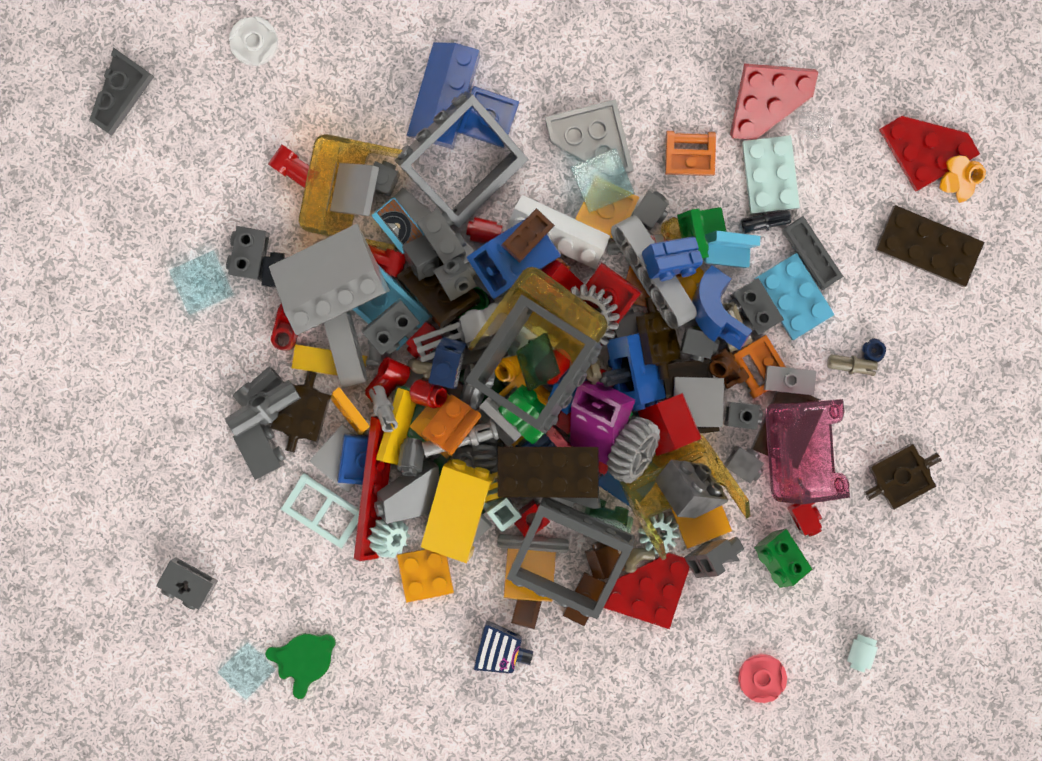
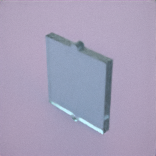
[218,642,276,700]

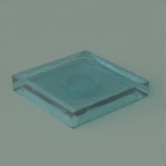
[570,148,635,213]
[169,251,234,315]

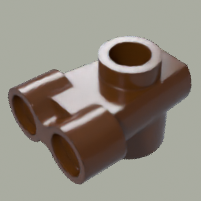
[710,348,750,389]

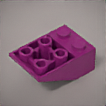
[570,380,635,465]

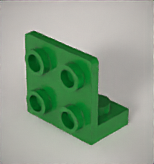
[677,207,727,260]

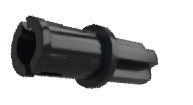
[741,210,791,234]

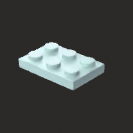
[742,135,800,214]

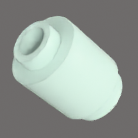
[847,634,878,672]

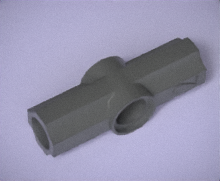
[224,380,301,437]

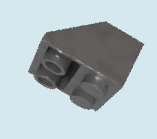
[655,460,728,518]

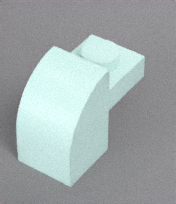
[484,480,521,532]

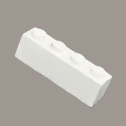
[506,195,610,269]

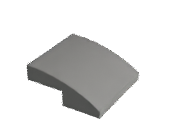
[310,424,355,492]

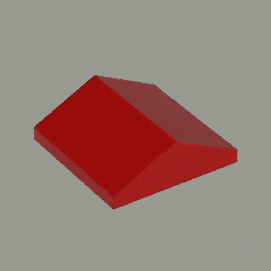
[638,393,702,457]

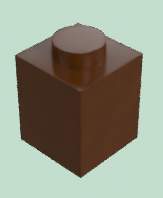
[584,541,625,579]

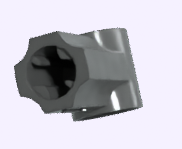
[459,363,495,411]
[233,366,284,407]

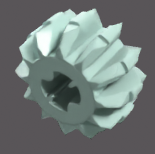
[638,512,680,554]
[368,519,410,558]

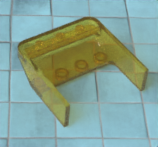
[299,134,402,252]
[468,267,608,404]
[619,434,751,560]

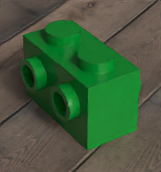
[754,529,813,588]

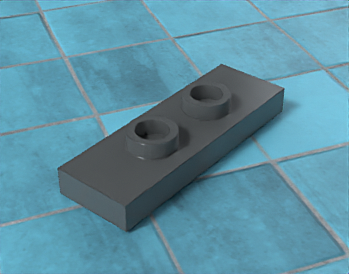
[782,216,844,291]

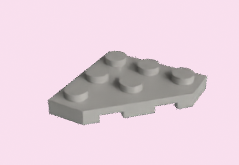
[545,99,634,178]

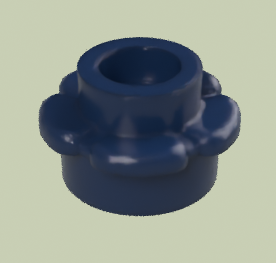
[862,338,886,362]

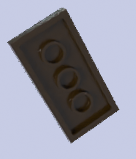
[875,205,985,287]
[498,447,599,498]

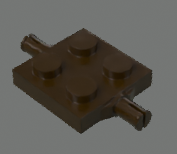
[636,297,681,380]
[270,371,331,453]
[864,443,942,510]

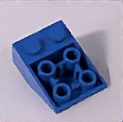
[466,219,561,299]

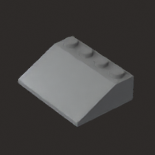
[269,223,390,335]

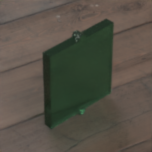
[516,333,560,391]

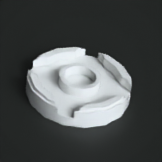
[229,16,278,66]

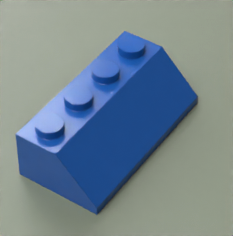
[407,42,480,150]

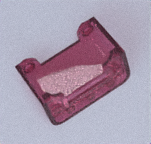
[766,399,850,504]

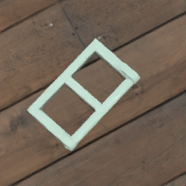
[281,473,360,549]

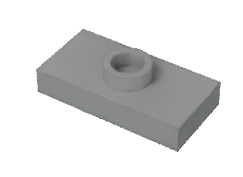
[764,366,817,395]

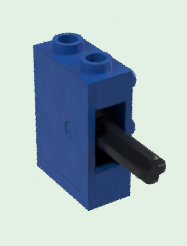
[599,334,666,411]

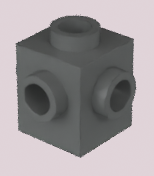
[433,256,477,301]

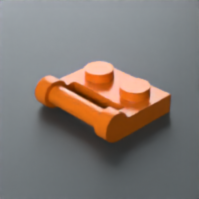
[665,131,716,176]
[733,335,786,399]

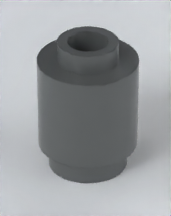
[397,438,424,477]

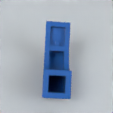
[692,265,752,350]

